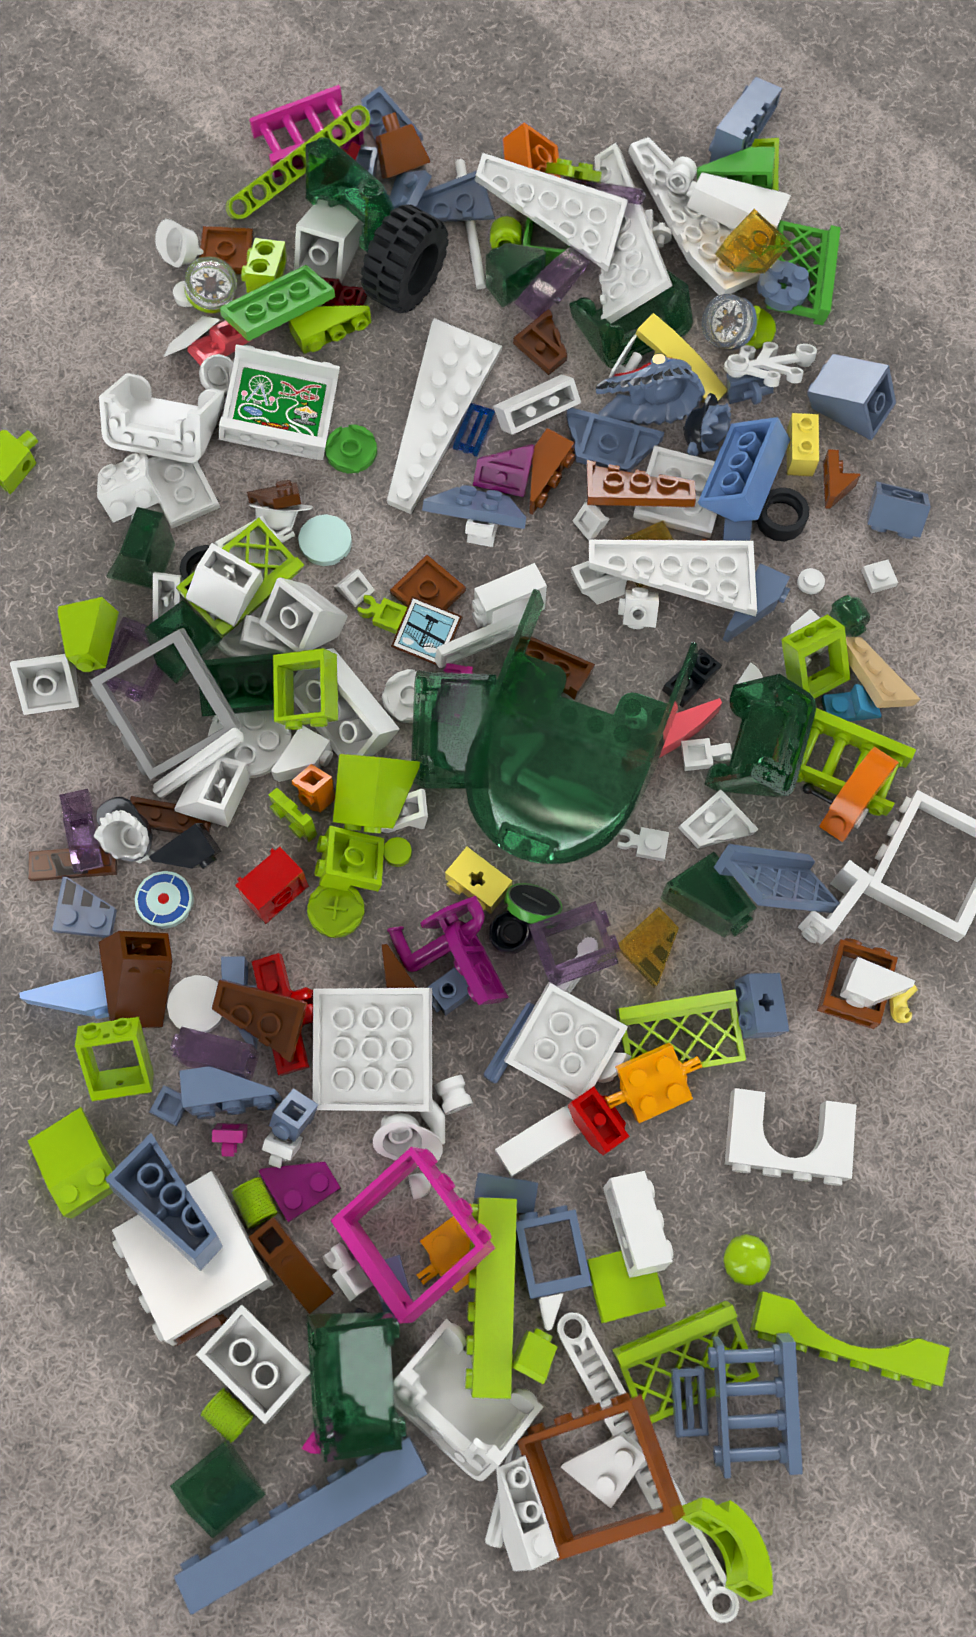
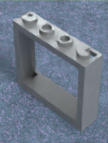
[90,628,242,779]

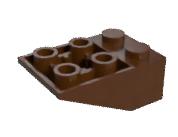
[98,931,173,1028]

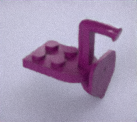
[387,896,509,1005]

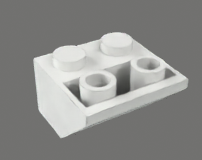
[186,543,263,627]
[174,756,250,827]

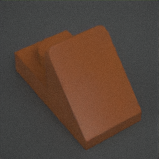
[823,449,861,509]

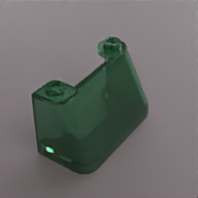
[306,137,395,252]
[569,269,693,368]
[411,670,499,789]
[704,673,816,798]
[306,1312,407,1463]

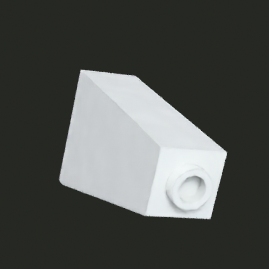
[686,172,791,245]

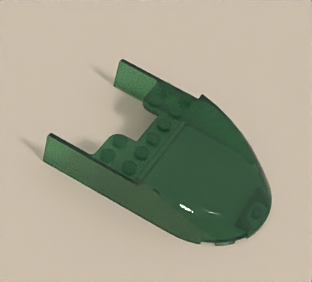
[464,589,698,864]

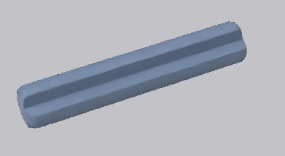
[484,1003,535,1084]

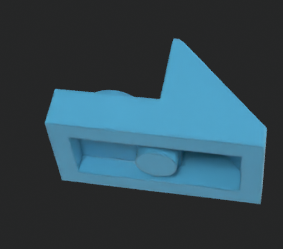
[821,684,881,721]

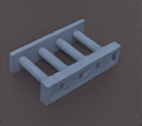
[708,1333,803,1478]

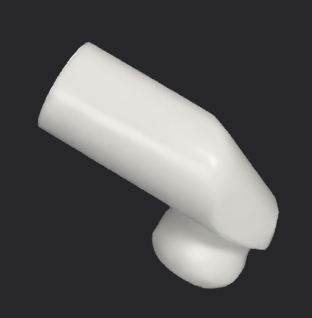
[420,1100,445,1144]

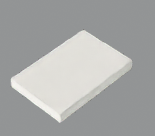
[148,456,220,529]

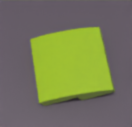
[587,1251,666,1323]

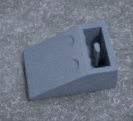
[179,1066,283,1119]

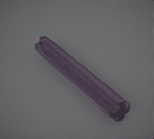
[563,177,646,205]

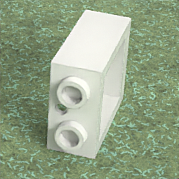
[472,563,547,628]

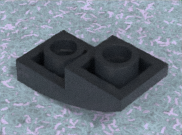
[662,648,722,708]

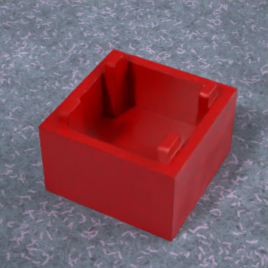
[235,846,309,924]

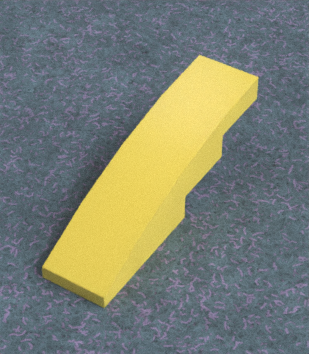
[636,313,727,403]

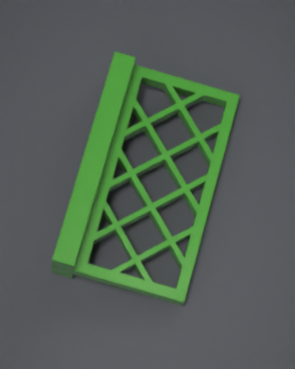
[766,220,841,325]

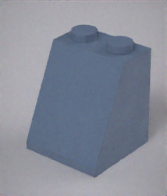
[807,354,896,440]

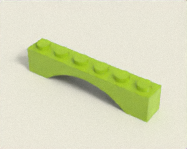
[750,1291,950,1391]

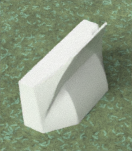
[571,561,627,605]

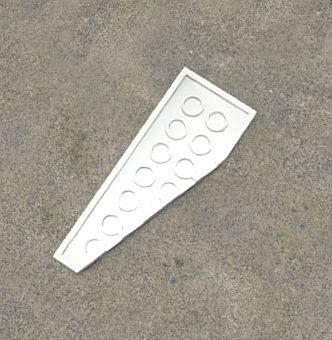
[628,137,771,298]

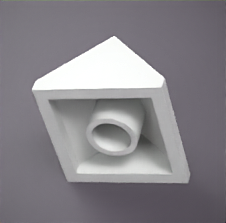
[10,654,79,715]

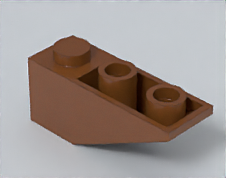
[529,428,576,515]

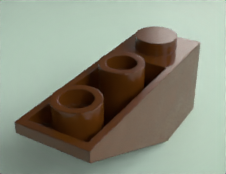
[248,1217,335,1314]

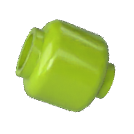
[489,216,522,256]

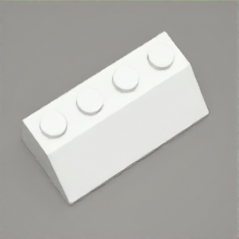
[294,648,400,757]

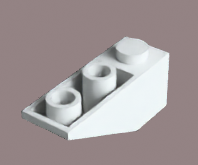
[496,1456,559,1571]

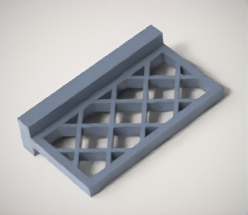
[714,844,840,913]

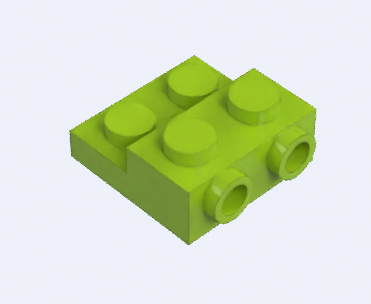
[314,826,384,892]

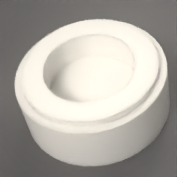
[173,281,194,307]

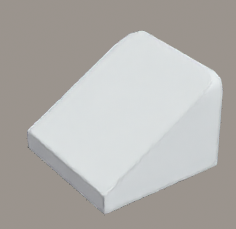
[334,569,375,607]
[538,1293,563,1331]

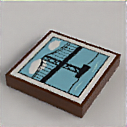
[391,596,463,666]

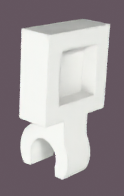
[681,738,732,771]
[323,1243,374,1302]

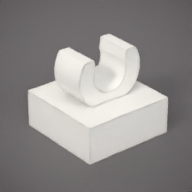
[573,502,610,540]
[262,1131,303,1168]

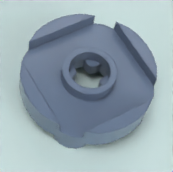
[757,259,810,311]

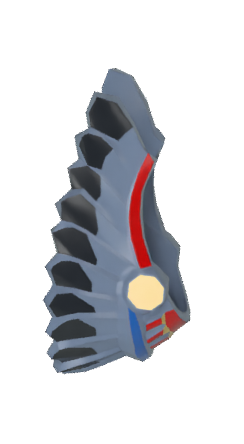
[596,353,705,426]

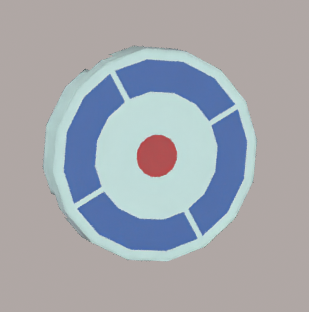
[135,871,194,929]

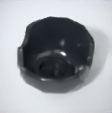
[489,910,533,954]

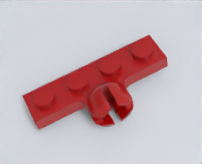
[251,953,313,1076]

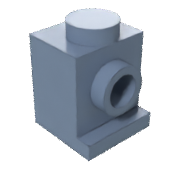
[269,1088,319,1142]

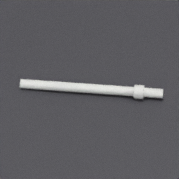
[455,159,486,289]

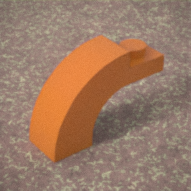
[819,747,899,842]

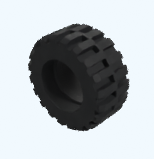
[361,204,449,314]

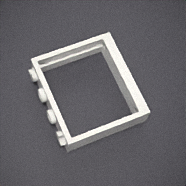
[863,790,976,942]

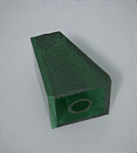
[107,507,175,589]
[660,852,757,938]

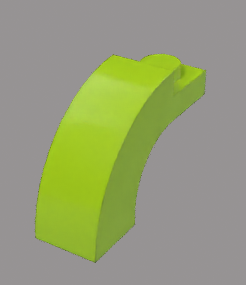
[681,1497,773,1602]

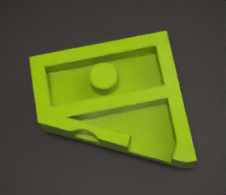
[545,158,602,182]
[268,788,317,842]

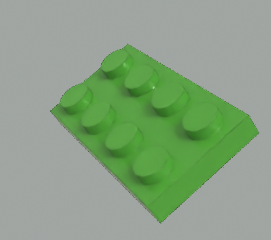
[219,265,335,341]

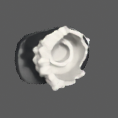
[94,797,155,864]

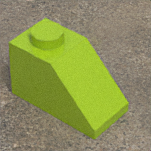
[512,1328,558,1385]

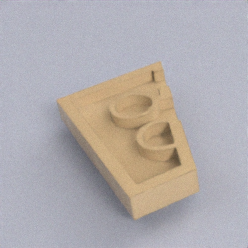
[846,637,921,708]

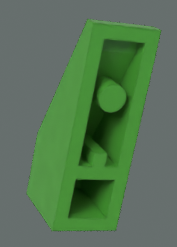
[697,147,775,189]

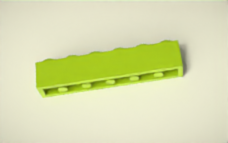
[465,1197,517,1399]

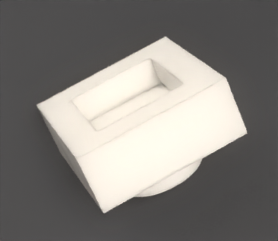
[861,559,898,593]

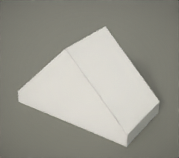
[153,572,187,629]

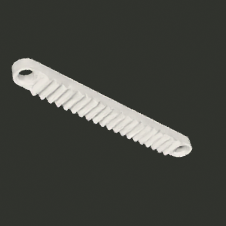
[557,1312,739,1623]

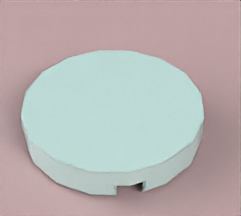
[298,514,352,566]

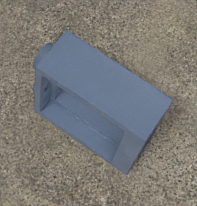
[516,1205,592,1299]

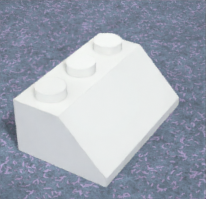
[196,1305,311,1424]

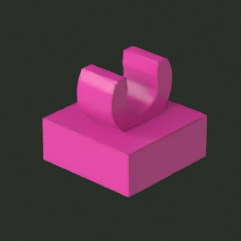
[212,1123,248,1157]

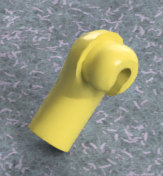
[889,985,918,1023]

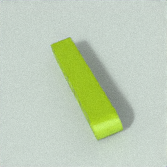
[226,105,370,220]

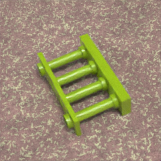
[781,705,916,816]

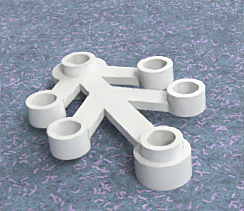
[724,342,817,387]

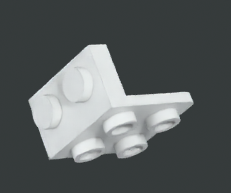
[97,453,161,523]

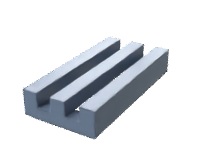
[671,1366,709,1437]

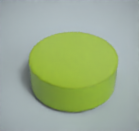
[384,837,412,867]

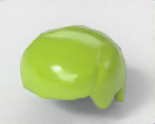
[723,1234,771,1286]

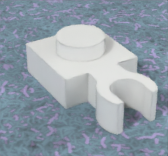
[617,827,669,862]

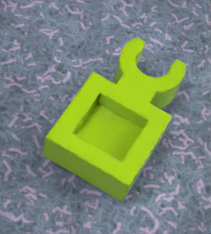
[357,595,407,634]

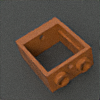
[817,938,898,1029]

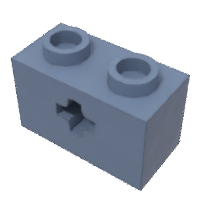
[734,973,789,1039]

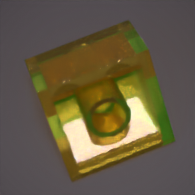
[714,208,792,273]

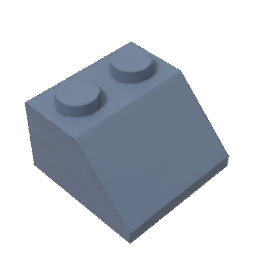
[867,481,931,539]

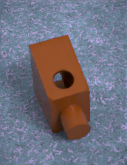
[375,112,431,179]

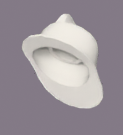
[155,219,204,268]
[249,504,313,533]
[373,1113,443,1161]

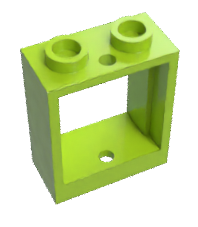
[781,614,850,704]
[273,648,338,730]
[75,1017,154,1101]

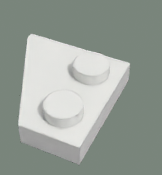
[678,789,758,849]

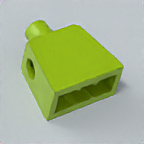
[0,430,38,494]

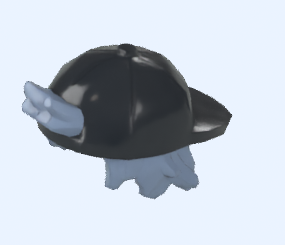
[683,393,731,457]

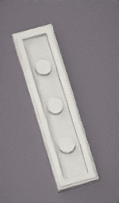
[435,606,538,668]

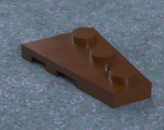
[509,632,595,700]
[211,979,308,1062]

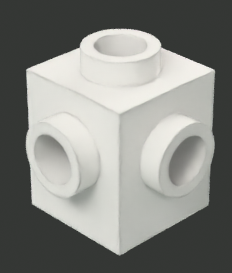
[618,587,659,629]

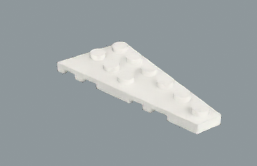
[475,153,628,271]
[589,540,757,617]

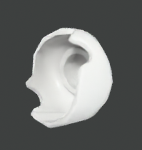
[199,354,234,395]

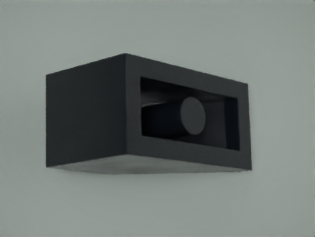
[149,823,221,869]

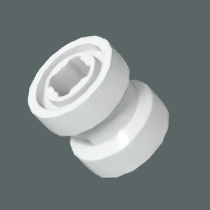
[666,157,697,193]
[434,1075,473,1115]

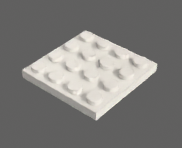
[313,988,432,1112]

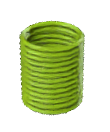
[231,1177,278,1228]
[201,1388,254,1443]

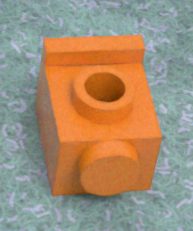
[292,764,335,813]

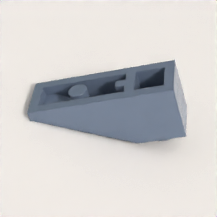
[723,563,790,642]

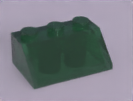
[199,653,281,717]

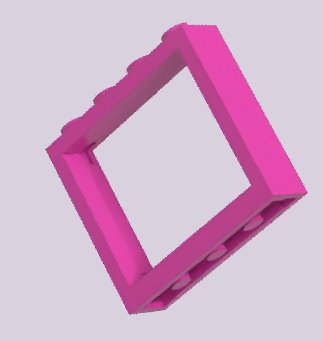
[330,1146,495,1323]

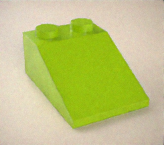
[27,1107,116,1219]

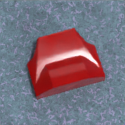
[568,1086,630,1156]

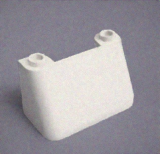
[99,373,224,463]
[387,1319,543,1481]

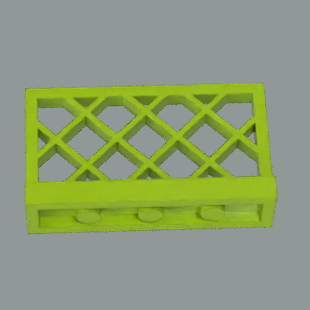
[176,518,304,640]
[615,989,747,1068]
[612,1300,760,1423]

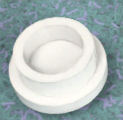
[797,568,825,594]

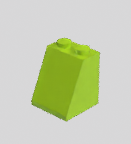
[333,754,420,833]

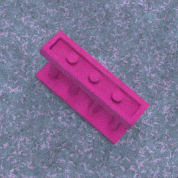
[249,85,364,178]

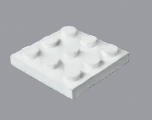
[633,445,717,538]
[504,982,628,1100]

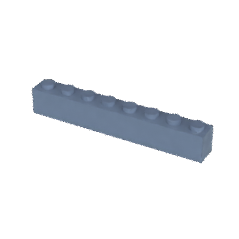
[174,1434,428,1615]

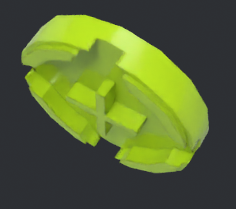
[307,885,365,938]

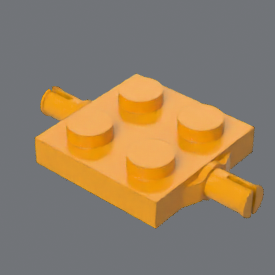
[605,1043,702,1123]
[416,1204,475,1293]

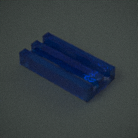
[453,403,495,457]

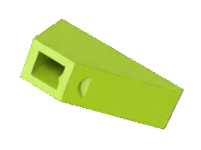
[288,306,372,354]

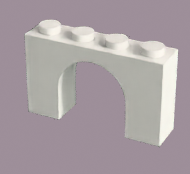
[725,1088,856,1186]

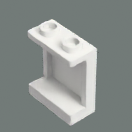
[798,860,874,945]

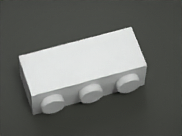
[493,374,581,435]
[603,1171,673,1278]

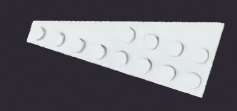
[595,143,672,326]
[387,318,502,514]

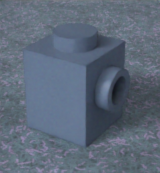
[427,967,471,1016]

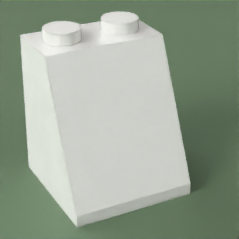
[294,199,366,284]
[259,577,348,652]

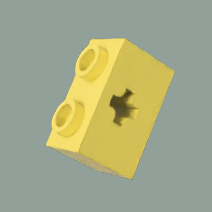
[787,413,819,476]
[445,846,512,914]

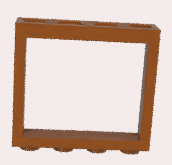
[517,1392,685,1561]

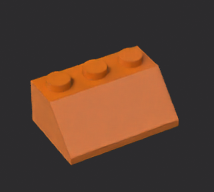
[503,122,561,178]

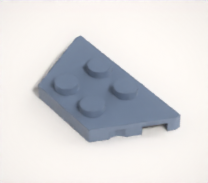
[566,408,664,472]
[422,486,526,529]

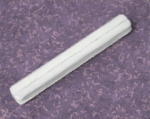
[153,728,244,798]

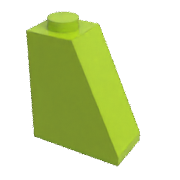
[57,597,119,672]

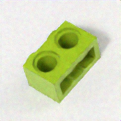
[241,238,287,293]

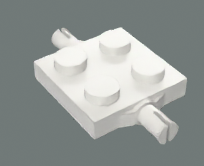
[214,516,295,579]

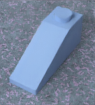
[19,971,109,1019]

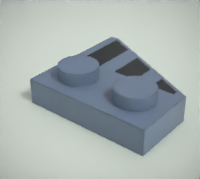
[52,876,117,938]

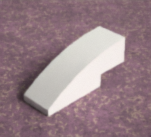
[495,1105,581,1178]

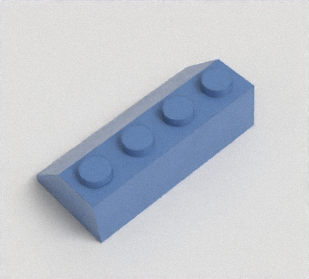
[698,417,790,522]

